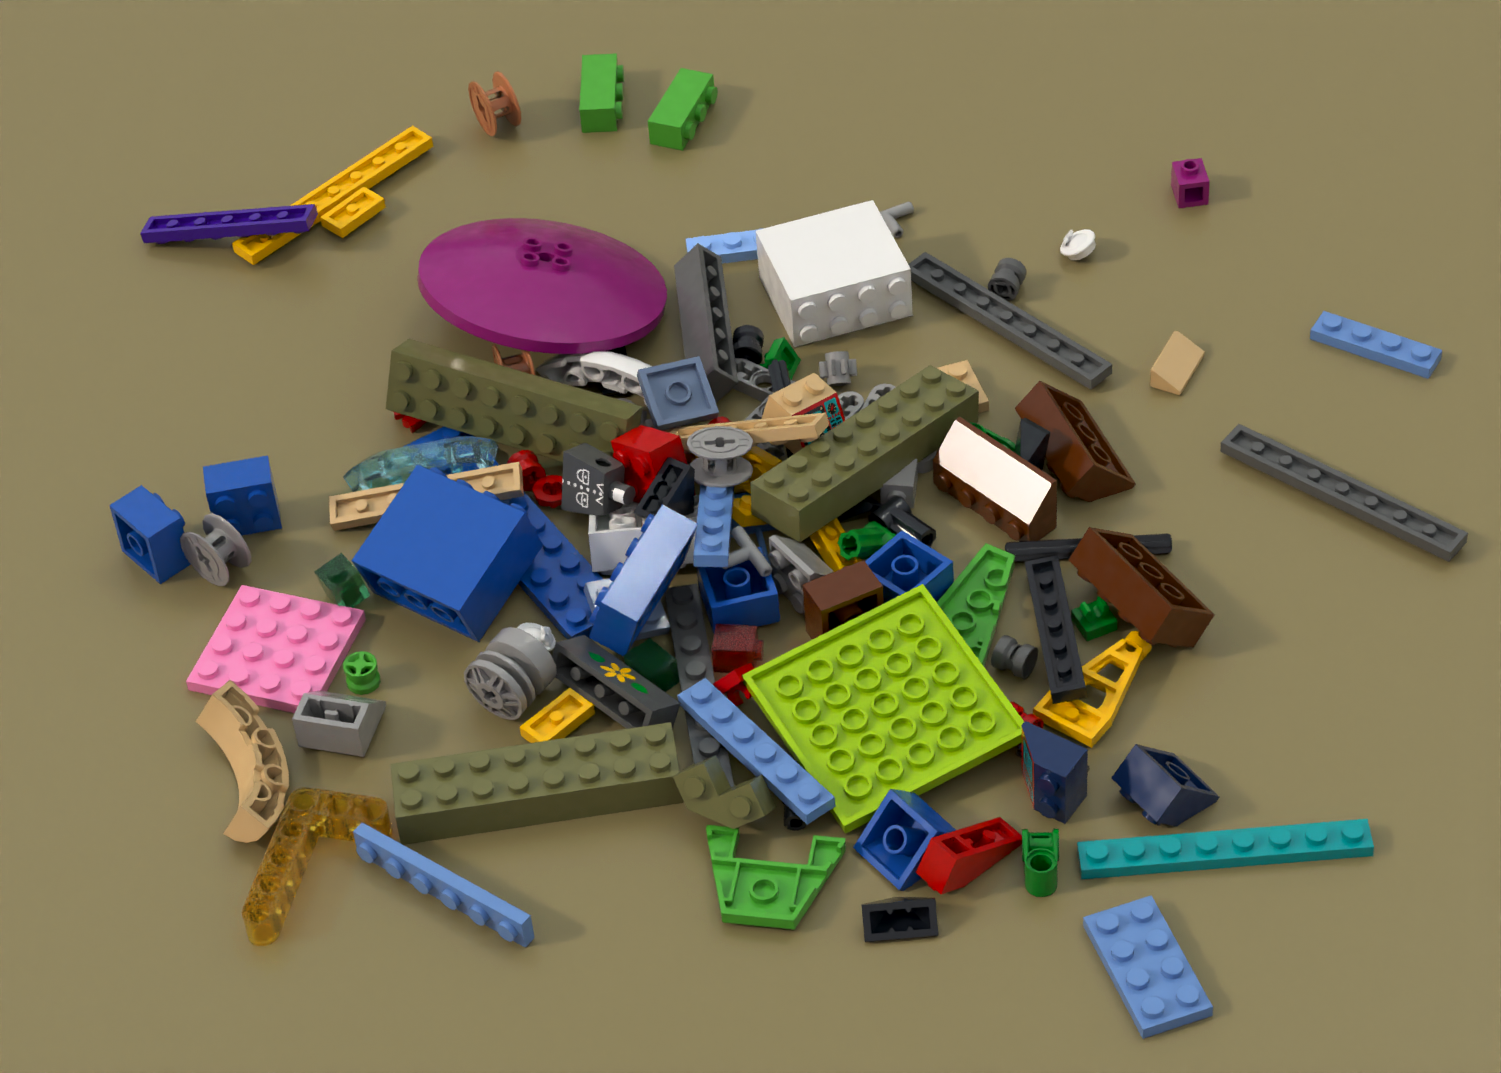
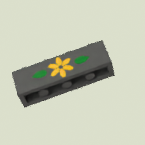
[552,635,681,730]

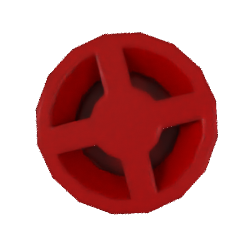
[507,450,546,491]

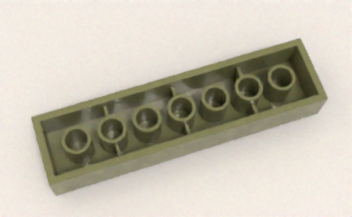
[386,339,643,462]
[750,365,979,542]
[391,722,683,845]

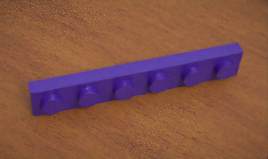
[140,204,318,244]

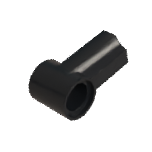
[868,496,936,548]

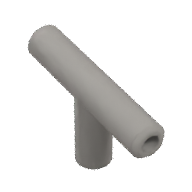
[880,201,914,238]
[722,526,773,577]

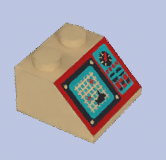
[761,373,845,454]

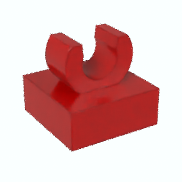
[713,663,754,707]

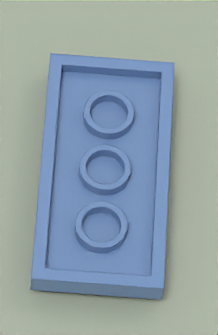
[1083,895,1213,1039]

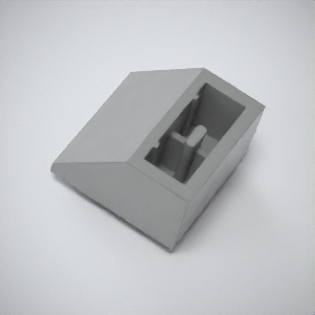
[768,535,834,615]
[292,691,386,757]

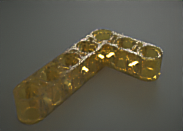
[241,787,392,946]

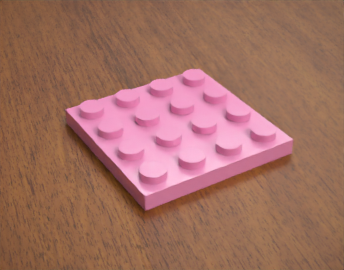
[186,585,366,713]

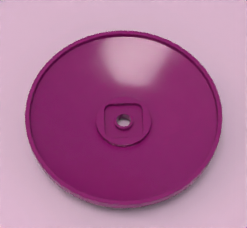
[417,218,667,354]

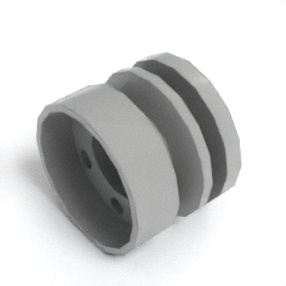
[464,627,557,720]

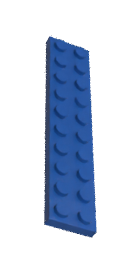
[403,427,603,639]

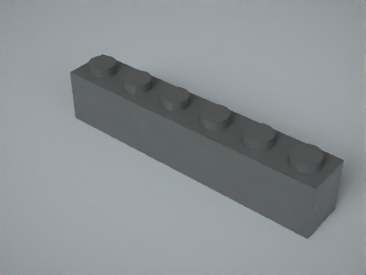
[674,243,738,403]

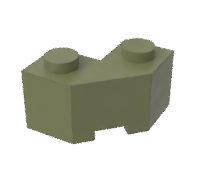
[673,755,776,829]

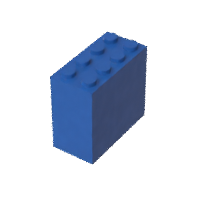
[351,464,543,642]

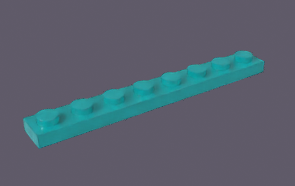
[1077,819,1374,880]

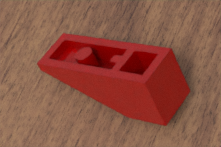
[916,817,1022,894]

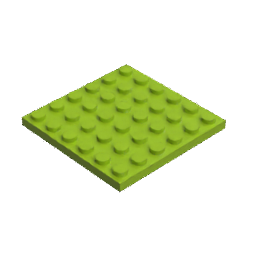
[742,584,1024,834]

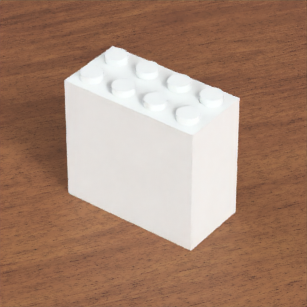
[756,200,913,347]

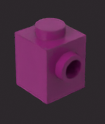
[1171,158,1209,208]

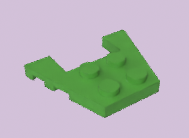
[706,825,846,930]

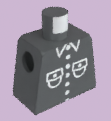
[561,443,636,516]

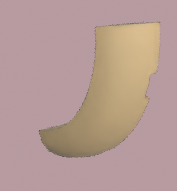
[196,680,289,843]

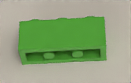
[579,53,624,133]
[648,68,718,151]

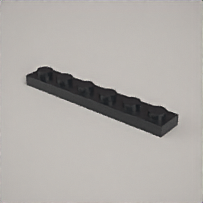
[1025,555,1088,704]

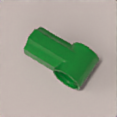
[837,521,896,560]

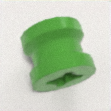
[343,651,381,695]

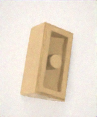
[1150,331,1205,395]

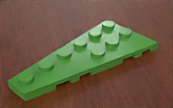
[937,543,1015,667]

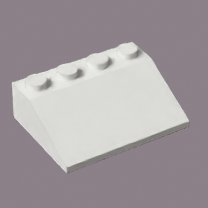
[588,495,699,575]

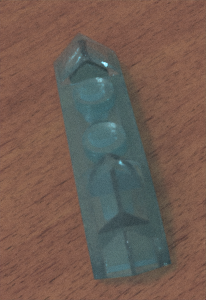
[343,436,499,492]

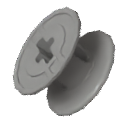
[687,426,753,488]
[180,513,252,586]

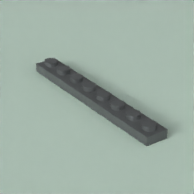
[908,252,1112,390]
[1220,424,1468,562]
[665,584,734,787]

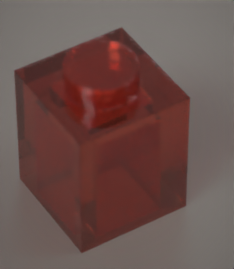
[711,624,764,673]

